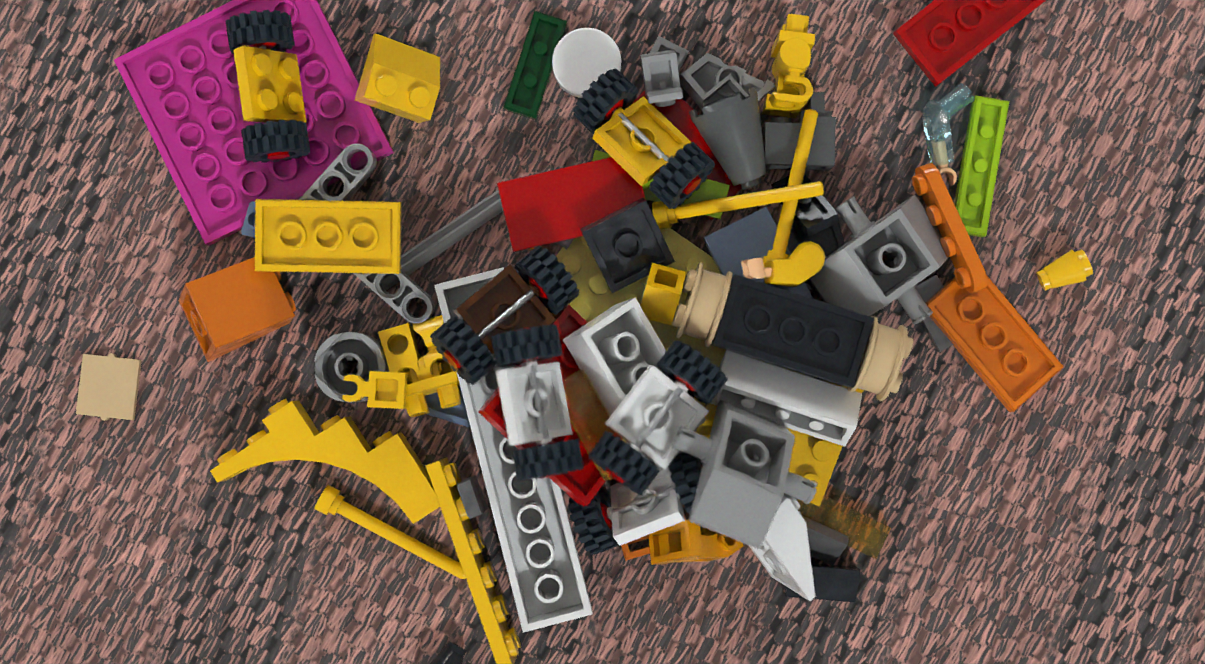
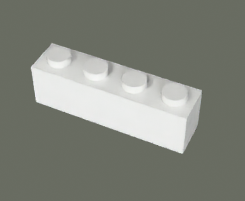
[711,350,862,447]

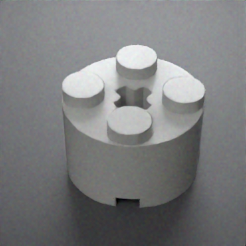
[314,332,389,403]

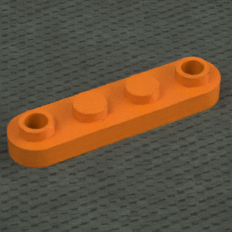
[912,163,987,293]

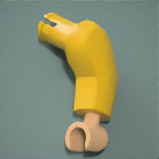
[741,242,825,287]

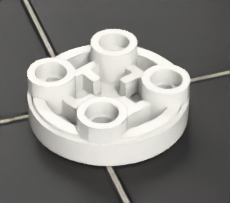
[552,28,621,98]

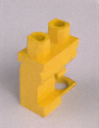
[762,14,815,118]
[378,315,461,418]

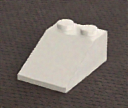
[749,493,815,601]

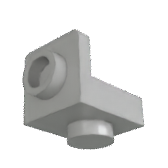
[640,49,683,107]

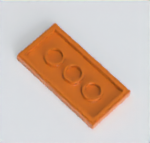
[925,275,1064,412]

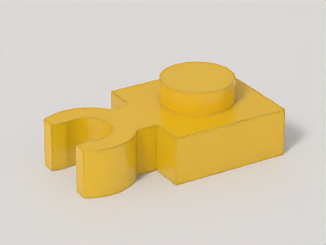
[342,371,408,409]

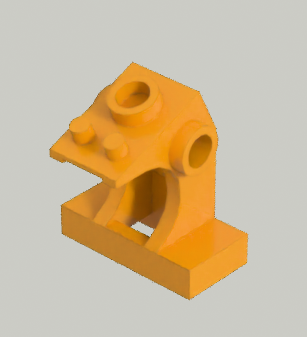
[649,519,744,565]

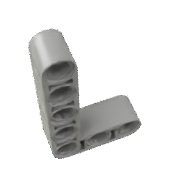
[299,143,435,324]

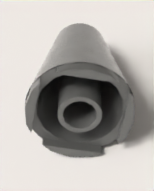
[688,87,766,190]

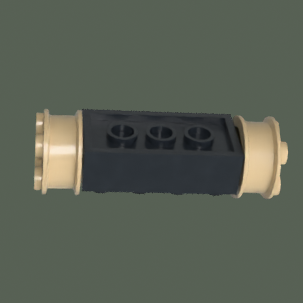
[671,262,913,401]

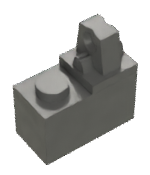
[762,92,836,171]

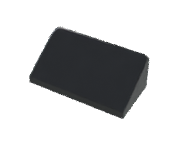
[785,563,861,602]

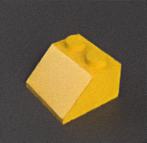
[354,33,440,123]

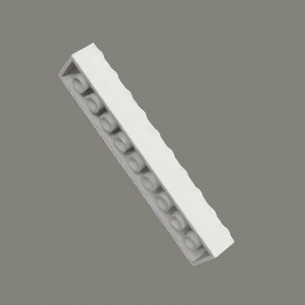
[435,267,592,633]

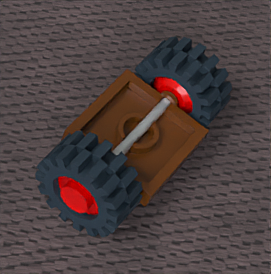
[430,246,579,385]

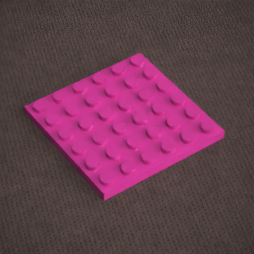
[114,0,394,246]

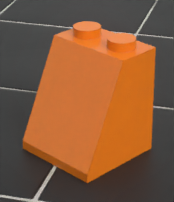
[178,257,296,362]

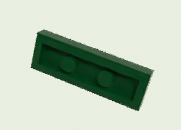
[503,11,567,120]

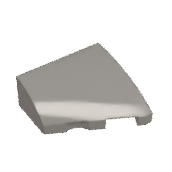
[679,53,775,110]

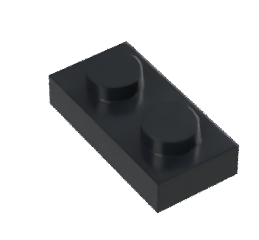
[771,174,838,237]

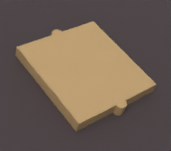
[76,353,142,421]

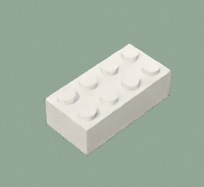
[563,298,707,459]

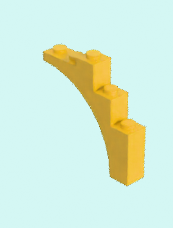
[210,399,440,524]

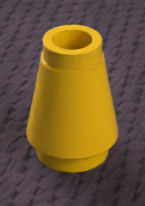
[1036,249,1093,291]

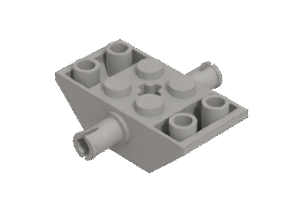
[808,195,949,325]
[672,400,817,549]

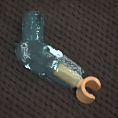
[922,83,975,186]

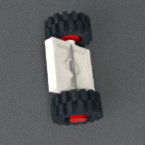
[491,325,584,481]
[588,340,728,496]
[568,451,703,555]

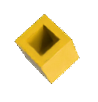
[640,263,686,325]

